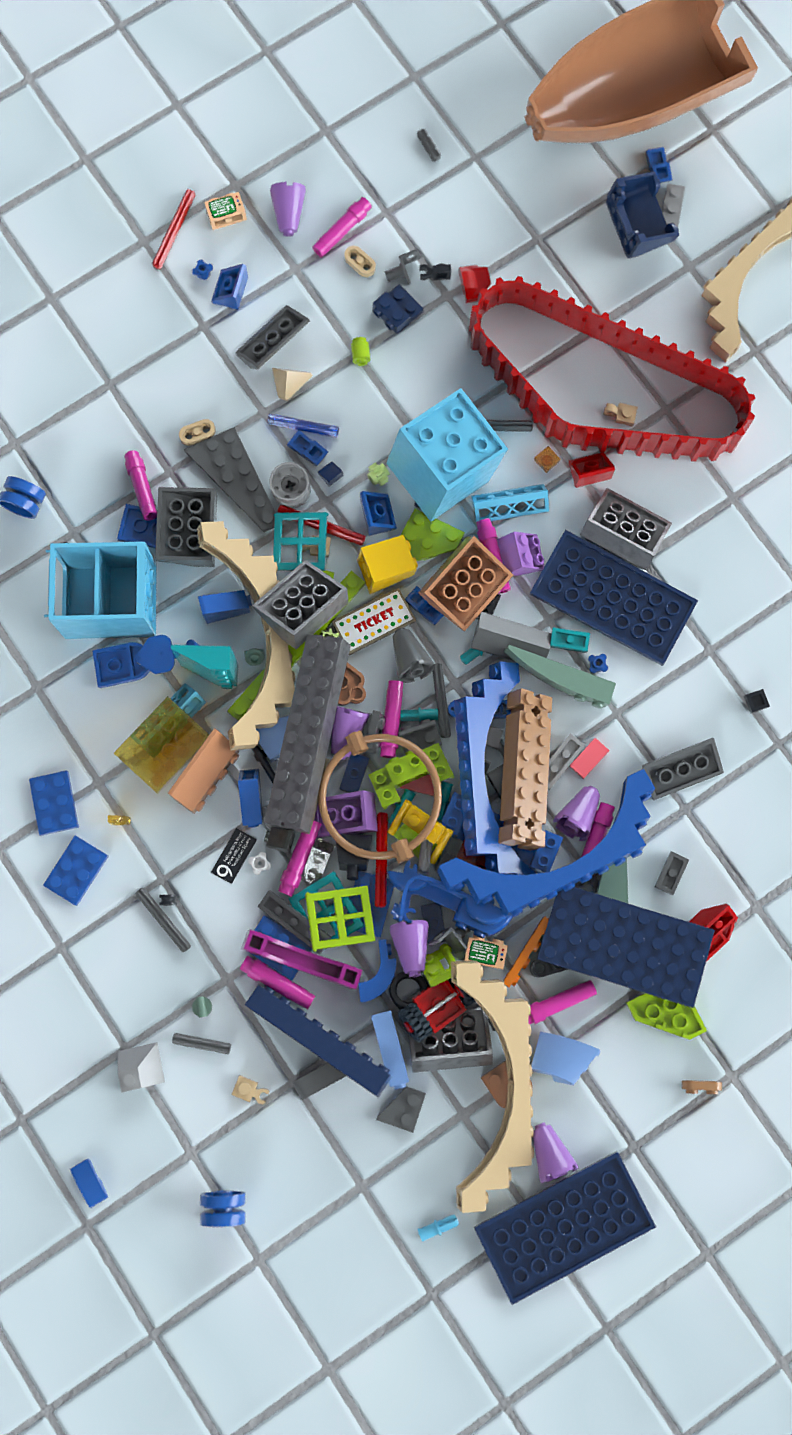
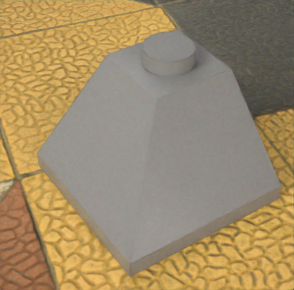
[118,1042,165,1093]

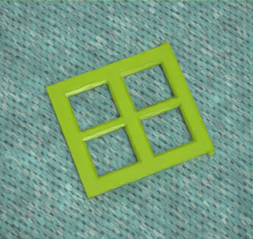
[305,886,375,952]

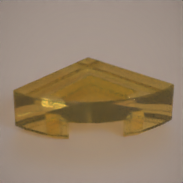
[108,815,131,825]

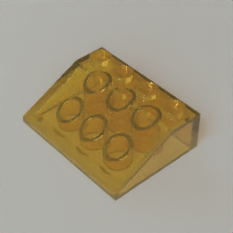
[114,696,209,794]

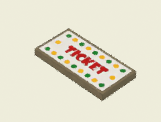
[332,588,416,655]

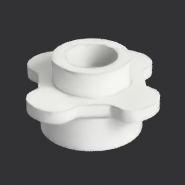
[248,852,271,875]

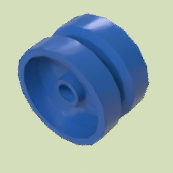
[0,476,46,519]
[200,1190,246,1227]

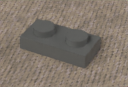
[655,851,689,895]

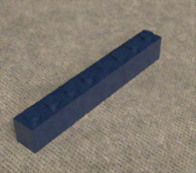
[245,985,392,1098]

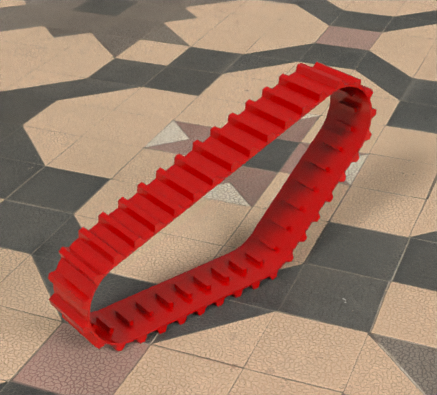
[469,276,756,462]

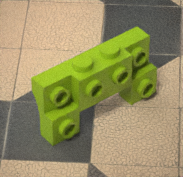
[368,743,455,810]

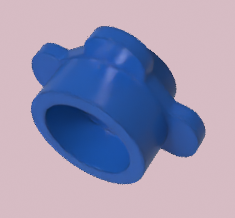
[192,259,213,280]
[588,654,608,673]

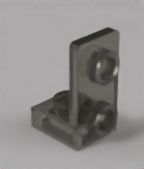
[301,838,336,884]

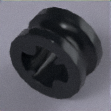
[159,895,177,906]

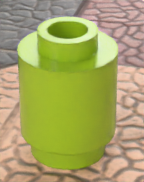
[351,337,371,366]

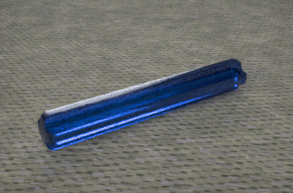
[267,414,339,437]

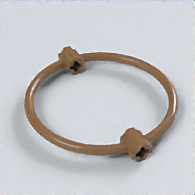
[318,731,442,864]

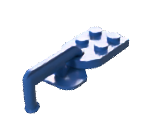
[92,635,200,688]

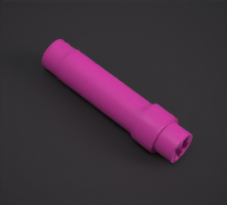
[312,197,372,257]
[124,450,157,520]
[476,518,511,594]
[379,680,403,758]
[581,802,615,881]
[278,821,322,897]
[240,956,316,1010]
[528,980,597,1024]

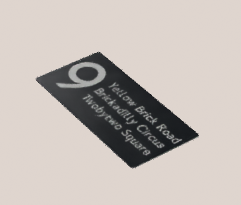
[211,828,257,884]

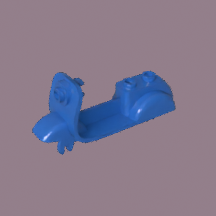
[387,861,513,939]

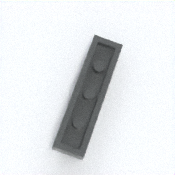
[257,890,332,954]

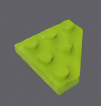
[401,508,465,562]
[626,993,707,1040]

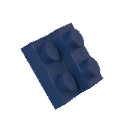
[372,284,424,334]

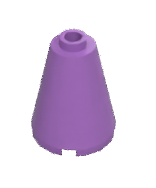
[270,182,306,236]
[331,706,369,760]
[553,786,600,841]
[390,920,429,977]
[533,1122,579,1184]

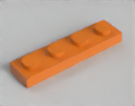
[503,916,549,988]

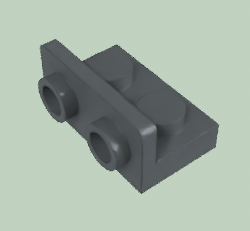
[398,719,442,756]

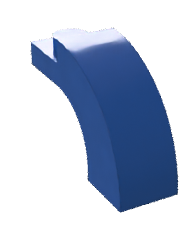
[359,939,396,1003]

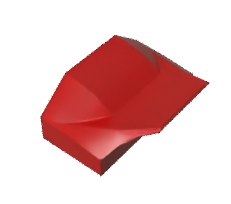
[458,265,491,303]

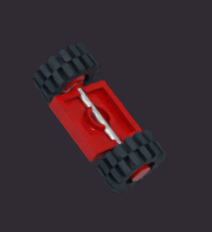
[398,978,475,1043]

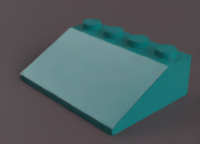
[171,645,238,689]

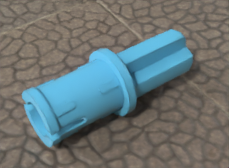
[418,1214,459,1242]

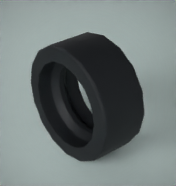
[389,971,427,1009]

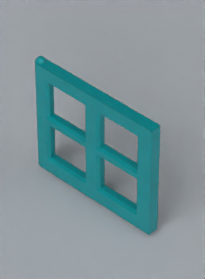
[273,512,329,571]
[288,871,365,951]

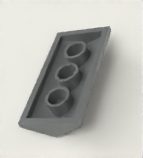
[235,305,310,370]
[471,612,551,661]
[642,738,724,800]

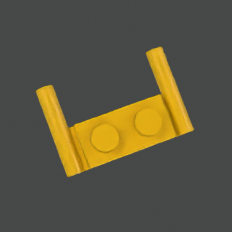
[387,800,453,864]

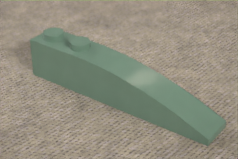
[504,645,616,708]

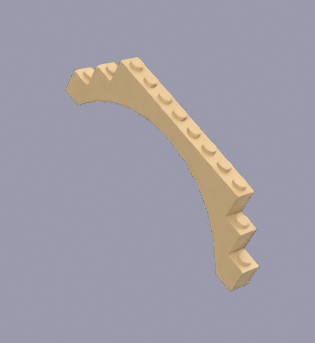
[702,199,792,362]
[197,521,295,750]
[451,960,534,1213]

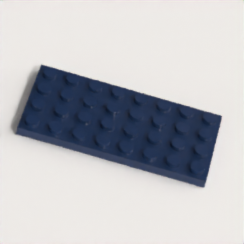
[529,529,699,666]
[537,887,715,1008]
[474,1151,656,1305]

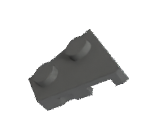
[376,1087,426,1133]

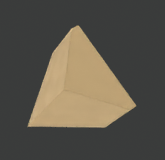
[272,368,313,400]

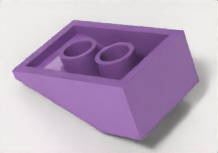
[314,790,378,838]

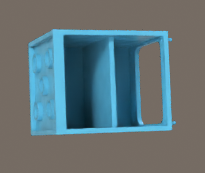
[386,388,508,522]
[44,542,157,639]

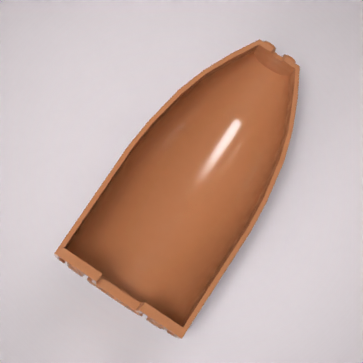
[524,0,758,143]

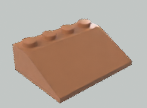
[418,536,513,631]
[168,728,240,814]

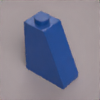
[198,590,252,624]
[238,769,263,828]

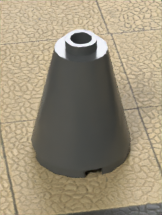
[393,628,434,683]

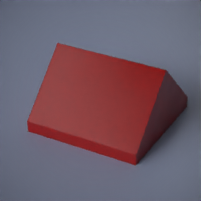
[568,452,615,488]

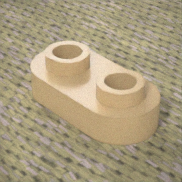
[344,246,376,277]
[179,419,216,446]

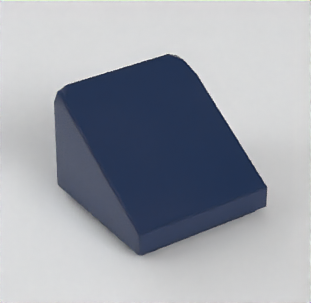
[317,461,343,487]

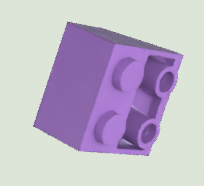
[497,531,545,576]

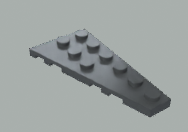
[184,427,276,532]

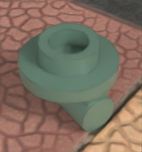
[244,648,264,666]
[192,996,212,1018]

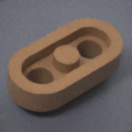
[682,1080,722,1094]

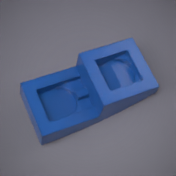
[645,147,672,183]
[287,430,328,466]
[405,586,444,625]
[70,1158,109,1208]

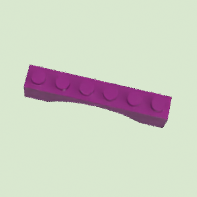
[241,929,363,989]

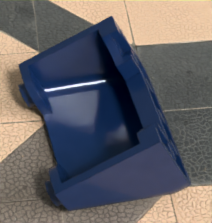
[606,172,679,258]

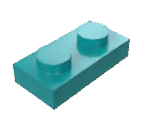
[550,627,590,653]

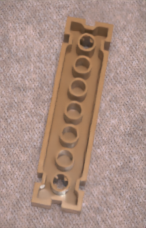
[498,688,552,851]

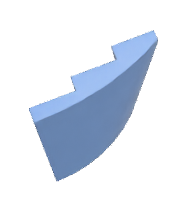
[531,1032,600,1085]

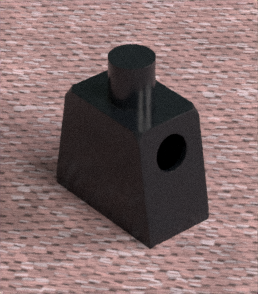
[335,834,373,881]

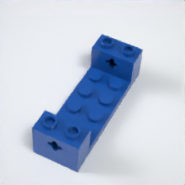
[441,792,564,874]

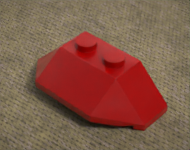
[689,903,738,962]

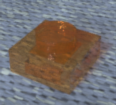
[534,446,561,473]

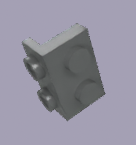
[362,710,385,754]

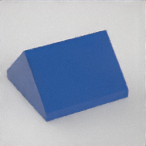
[211,264,248,310]
[360,491,397,536]

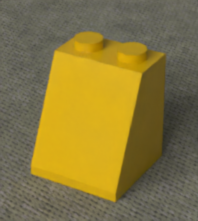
[357,535,418,594]

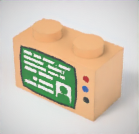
[204,192,247,230]
[463,934,508,970]

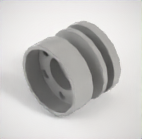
[269,462,311,508]

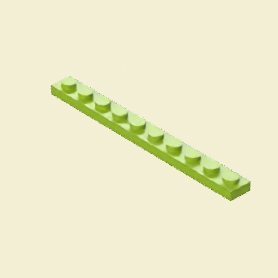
[227,570,366,721]

